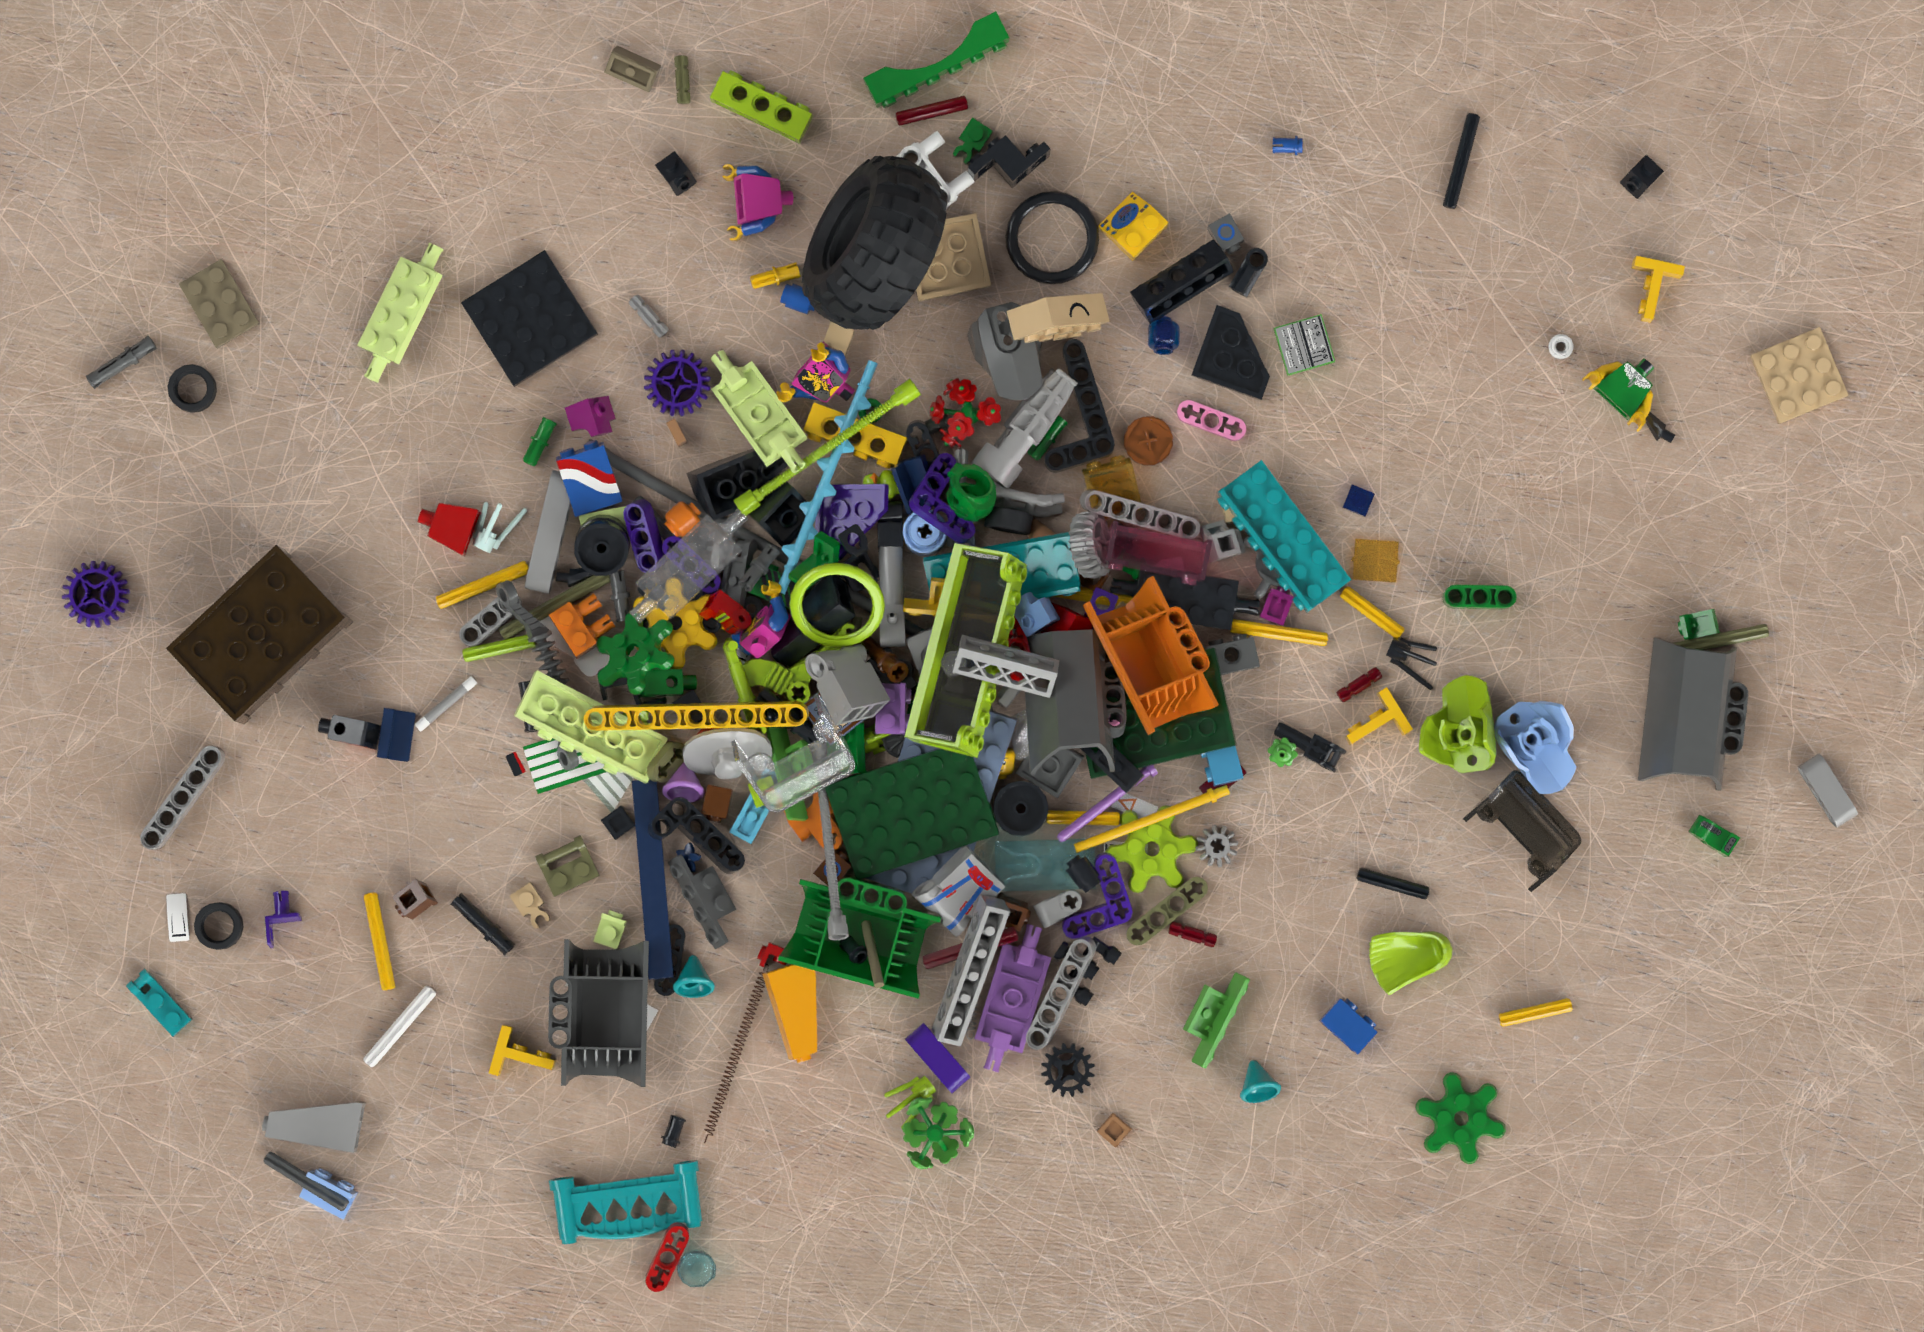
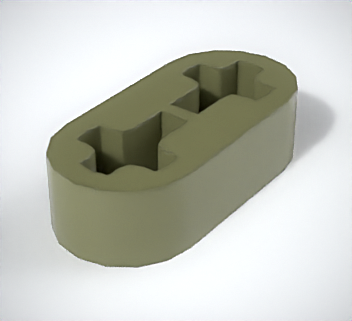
[647,741,685,783]

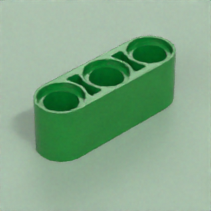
[1442,585,1517,610]

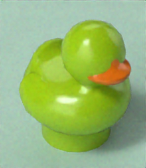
[863,470,900,501]

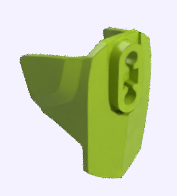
[1419,675,1496,773]

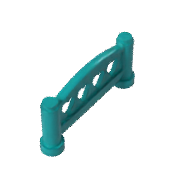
[549,1160,702,1244]

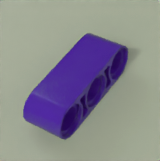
[623,499,666,573]
[905,1023,971,1093]

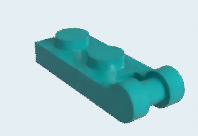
[126,968,192,1037]

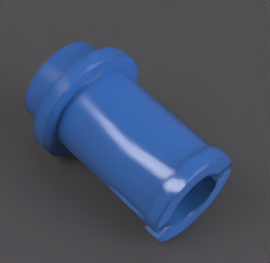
[1273,136,1303,155]

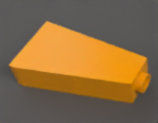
[762,964,817,1063]

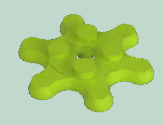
[1106,805,1198,893]

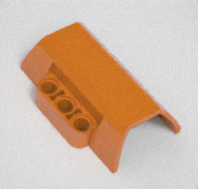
[1083,576,1219,735]

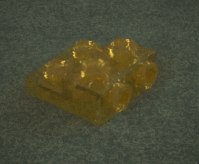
[1081,455,1143,519]

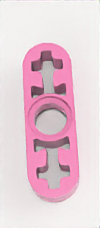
[1177,400,1246,441]

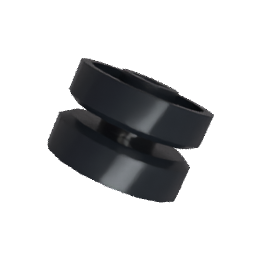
[574,515,630,576]
[993,781,1048,836]

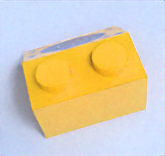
[1098,191,1169,261]

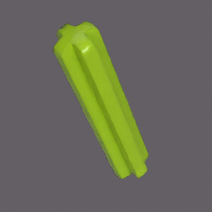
[462,635,536,662]

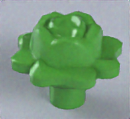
[1268,737,1298,767]

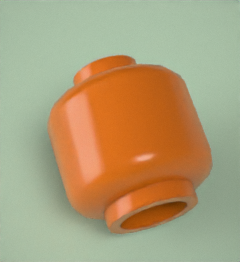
[664,501,701,538]

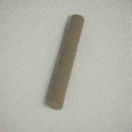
[861,920,884,988]

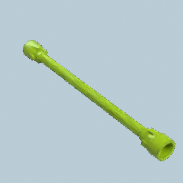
[734,379,921,517]

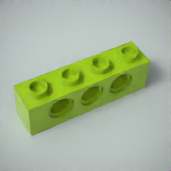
[710,70,813,144]

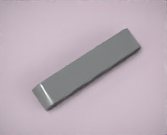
[525,470,571,594]
[1080,489,1200,539]
[140,746,225,850]
[1026,936,1096,1050]

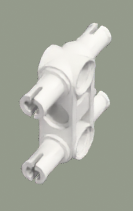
[896,131,974,209]

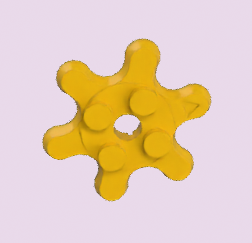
[633,577,717,669]

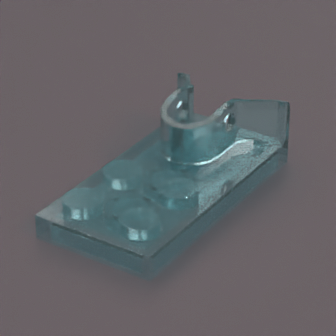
[995,839,1096,891]

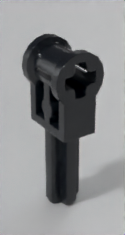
[1274,722,1346,773]

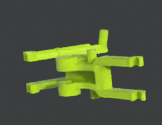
[723,622,855,734]

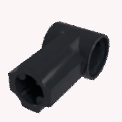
[1228,248,1268,298]

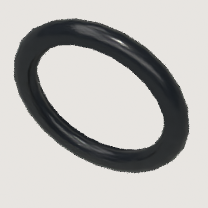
[1005,191,1099,284]

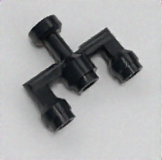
[1053,936,1122,1006]

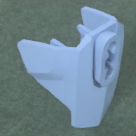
[1494,701,1576,794]

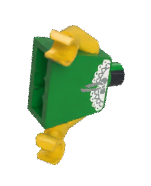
[1582,358,1654,432]

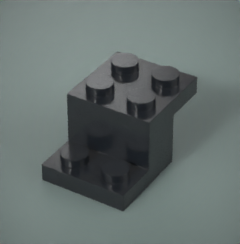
[968,135,1051,188]

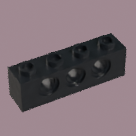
[1130,239,1234,325]

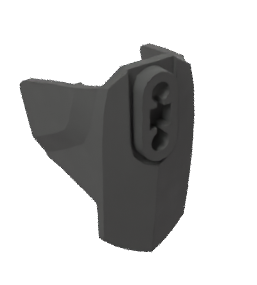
[967,302,1043,400]

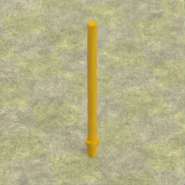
[1073,785,1230,853]

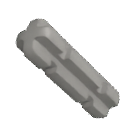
[629,295,668,338]

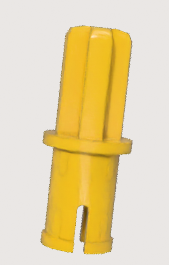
[750,262,800,289]

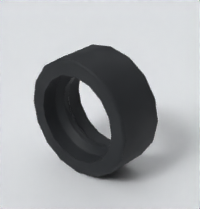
[167,364,217,413]
[984,506,1033,535]
[194,902,244,950]

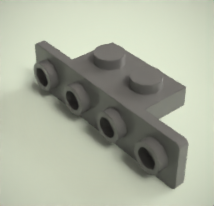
[668,854,736,949]

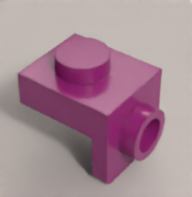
[1259,587,1294,626]

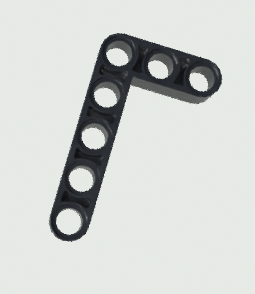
[1044,339,1115,473]

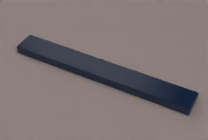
[632,779,674,980]

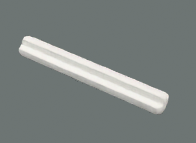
[363,986,436,1067]

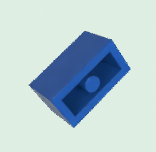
[1319,998,1378,1054]

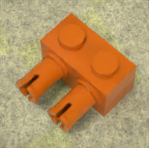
[549,593,616,659]

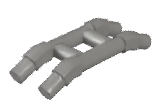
[994,484,1065,518]

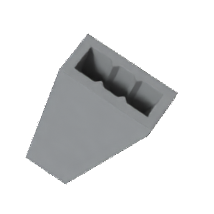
[262,1102,366,1153]

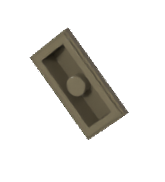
[604,46,661,92]

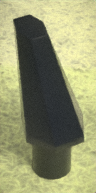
[1646,412,1675,443]
[556,568,593,587]

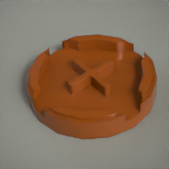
[1124,416,1173,466]

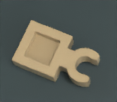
[510,882,550,929]

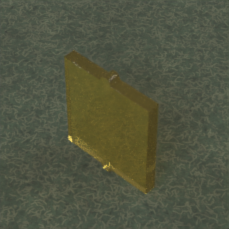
[1351,539,1400,583]

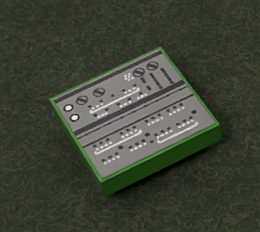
[1273,314,1335,376]

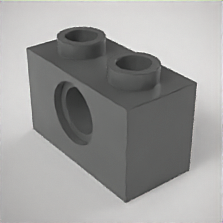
[1204,634,1260,675]

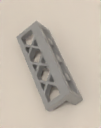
[952,635,1060,698]

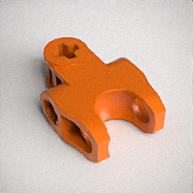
[778,788,843,851]

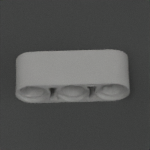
[459,596,522,647]
[1798,754,1858,828]

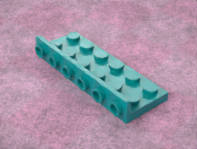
[1217,460,1351,613]
[923,532,1081,606]

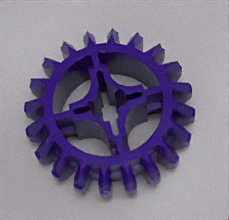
[644,350,711,417]
[62,561,130,628]

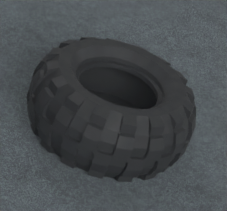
[801,156,947,330]

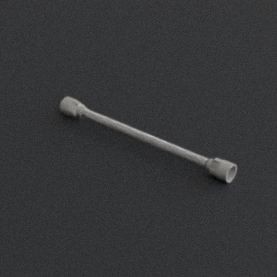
[809,730,849,940]

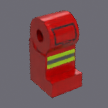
[699,589,751,635]

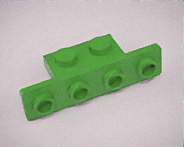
[766,727,819,821]
[1183,973,1250,1068]

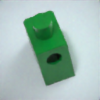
[639,669,697,697]

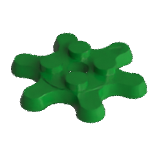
[596,612,675,695]
[1415,1072,1506,1164]

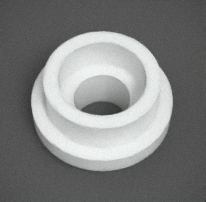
[1548,334,1574,359]

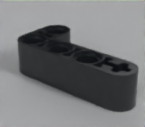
[648,797,745,874]

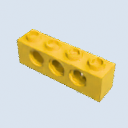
[803,402,907,469]

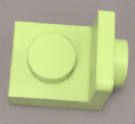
[593,910,627,950]

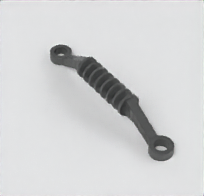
[496,580,579,771]

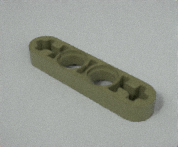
[1126,877,1208,946]

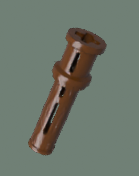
[857,636,908,683]

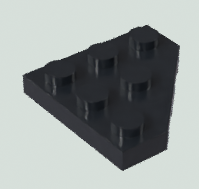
[1191,305,1270,401]

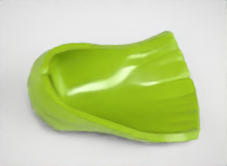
[1369,931,1452,995]

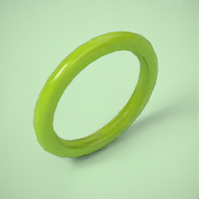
[789,563,885,647]

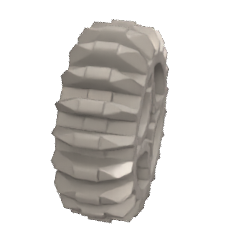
[1069,511,1114,578]

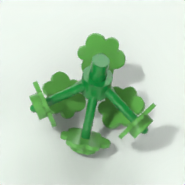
[902,1097,974,1169]

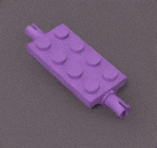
[974,924,1051,1073]

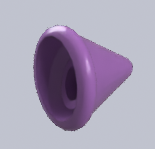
[662,762,705,803]

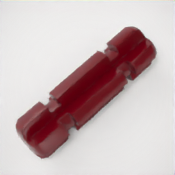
[1336,667,1383,702]
[1168,922,1217,947]

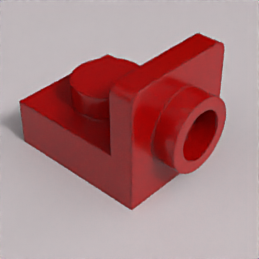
[757,942,787,967]

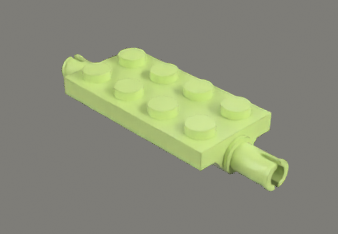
[357,243,443,383]
[711,350,808,473]

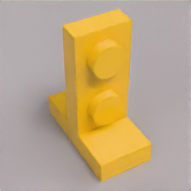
[1631,256,1685,323]
[1345,687,1413,745]
[488,1025,556,1076]

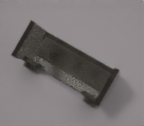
[1463,770,1581,892]

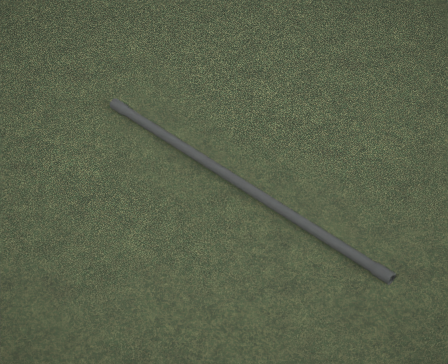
[588,439,976,668]

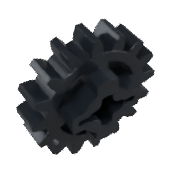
[1041,1043,1095,1097]

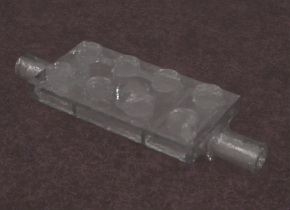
[629,508,748,623]

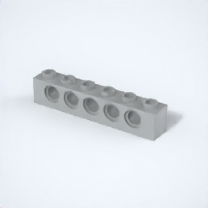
[932,894,1010,1047]

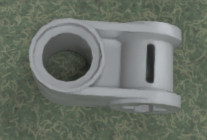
[1033,890,1082,928]

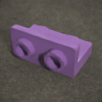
[875,683,911,735]

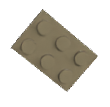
[179,259,260,349]

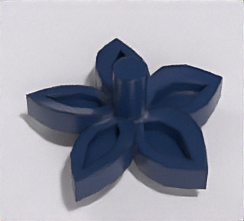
[676,842,701,873]

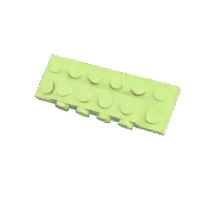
[514,670,668,783]

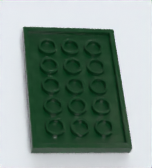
[1085,648,1237,779]
[825,748,999,879]

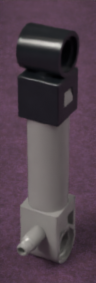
[877,500,906,647]

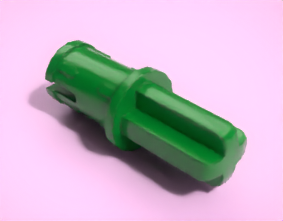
[1027,415,1068,461]
[523,417,557,467]

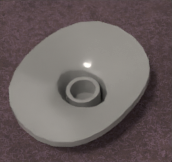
[683,728,772,780]

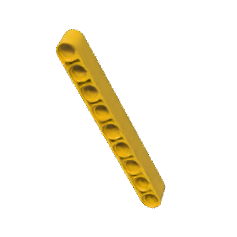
[584,701,809,731]

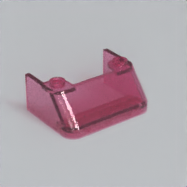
[1104,521,1213,586]

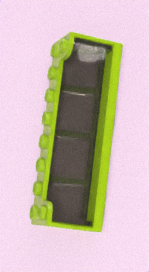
[904,543,1027,758]

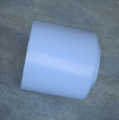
[903,509,947,556]

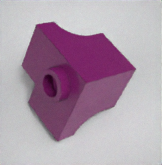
[565,396,616,437]

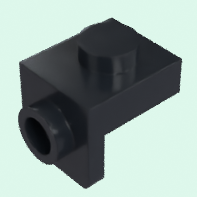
[655,151,697,196]
[1620,154,1664,199]

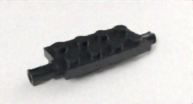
[1110,565,1260,630]

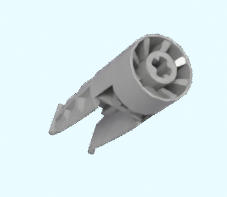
[971,368,1078,488]

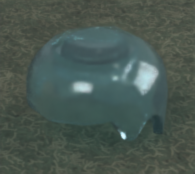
[677,1249,716,1287]

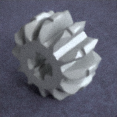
[1196,825,1238,867]

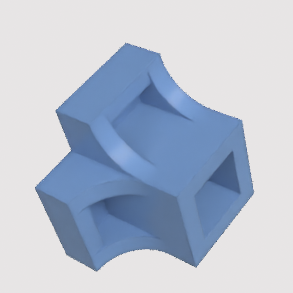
[1014,592,1060,637]

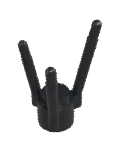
[1386,637,1437,690]

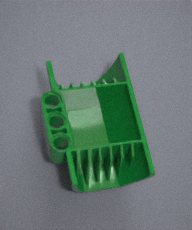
[778,877,941,999]

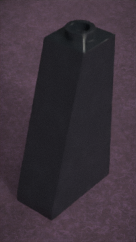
[771,575,855,668]

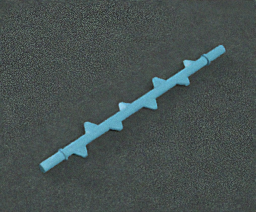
[779,360,878,595]

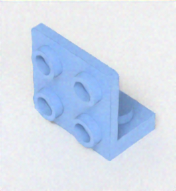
[299,1168,358,1220]

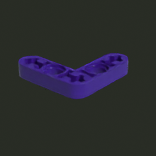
[909,453,975,543]
[1062,852,1133,939]

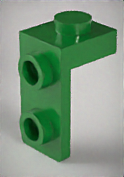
[788,531,840,590]

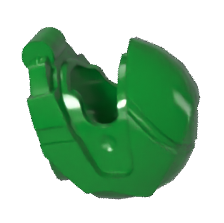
[947,463,997,522]

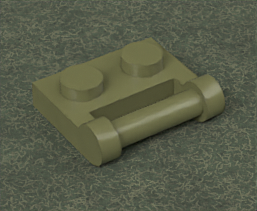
[535,835,600,897]

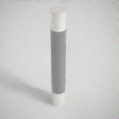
[414,676,477,732]

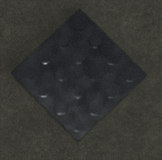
[461,250,598,387]

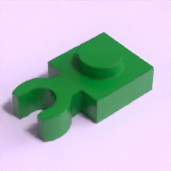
[953,117,993,164]

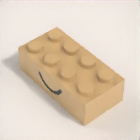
[1007,293,1110,343]

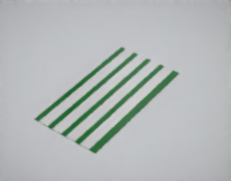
[523,738,607,794]

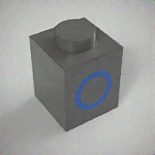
[1207,213,1244,255]

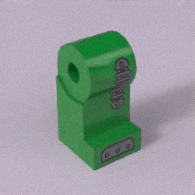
[1688,815,1740,857]

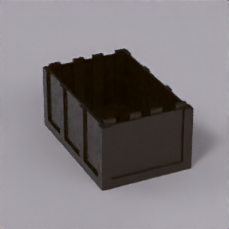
[166,545,353,725]

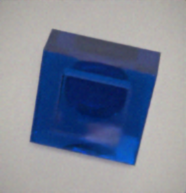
[1342,484,1375,517]

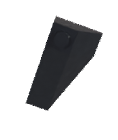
[686,449,788,521]

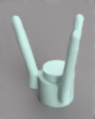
[472,502,527,553]

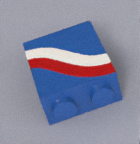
[556,440,623,517]

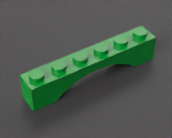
[863,11,1010,108]

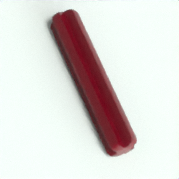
[895,96,968,126]

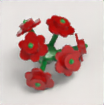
[930,378,1001,449]

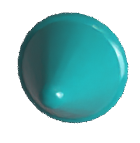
[673,955,715,998]
[1240,1060,1281,1103]

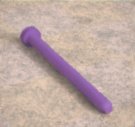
[1057,765,1158,842]

